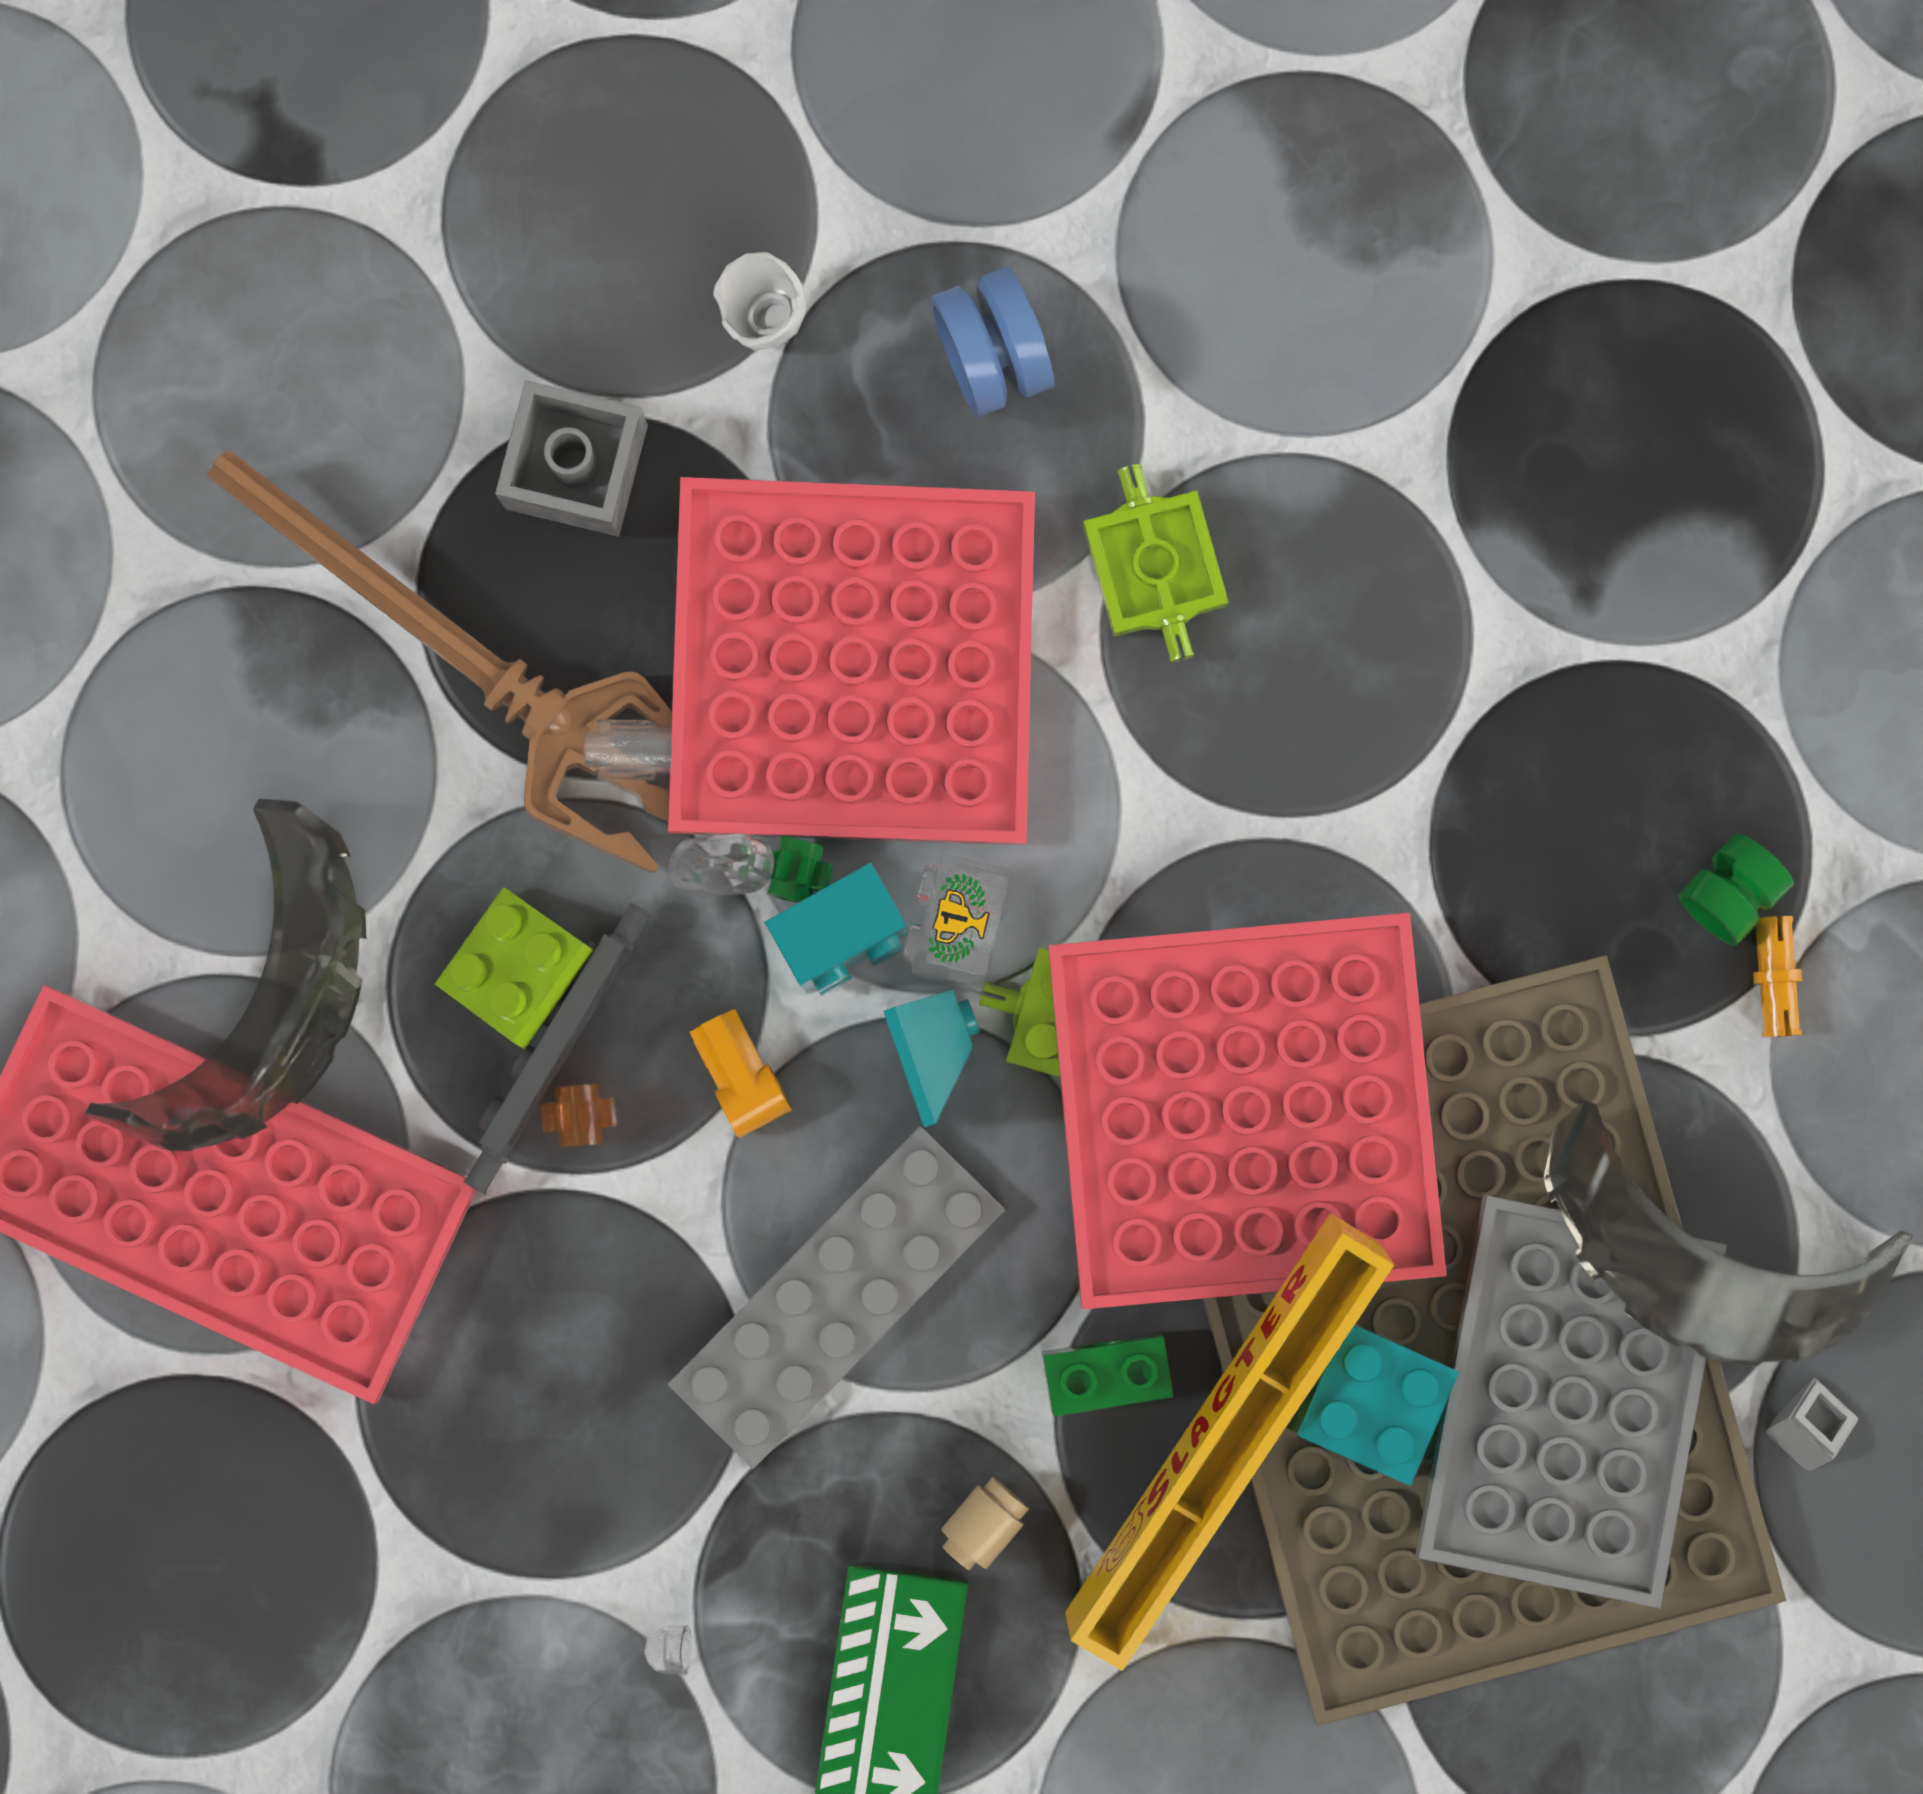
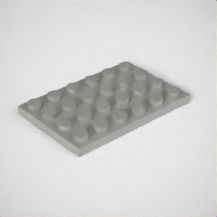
[1415,1195,1727,1609]

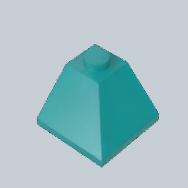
[883,990,980,1128]

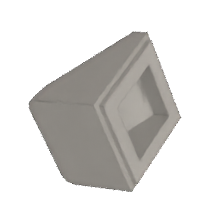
[1766,1377,1859,1471]

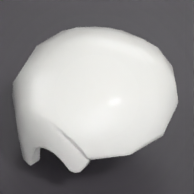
[713,252,807,350]

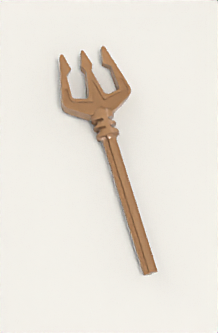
[207,449,672,873]

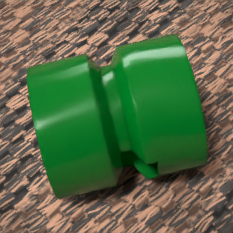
[1677,833,1794,946]

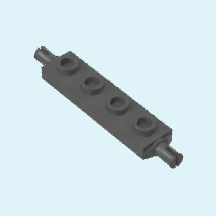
[463,903,652,1194]

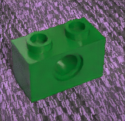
[1041,1332,1174,1417]

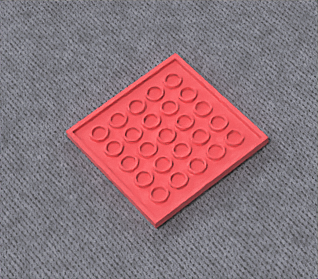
[668,477,1035,846]
[1048,913,1447,1310]

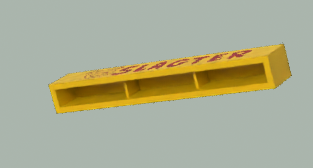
[1065,1213,1394,1671]

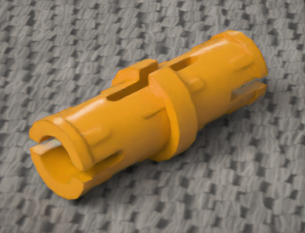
[1753,916,1803,1037]

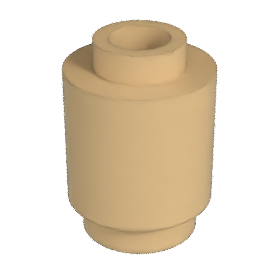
[941,1477,1029,1570]

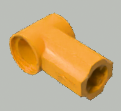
[689,1009,792,1138]

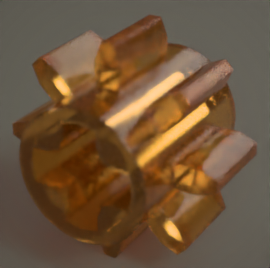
[541,1083,617,1147]

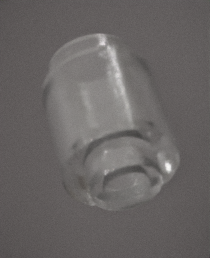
[584,719,672,780]

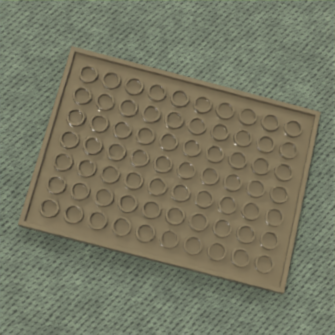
[1203,955,1786,1726]

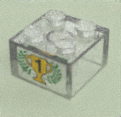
[903,852,1012,995]

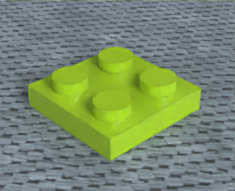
[435,887,594,1049]

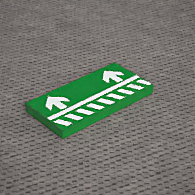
[815,1563,968,1794]

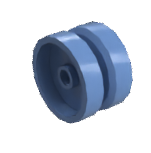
[929,266,1055,418]

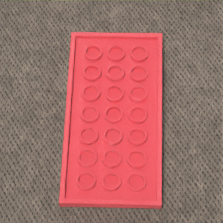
[0,985,477,1404]

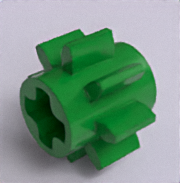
[757,836,833,903]

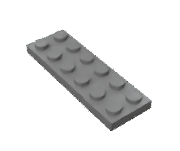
[668,1126,1006,1469]

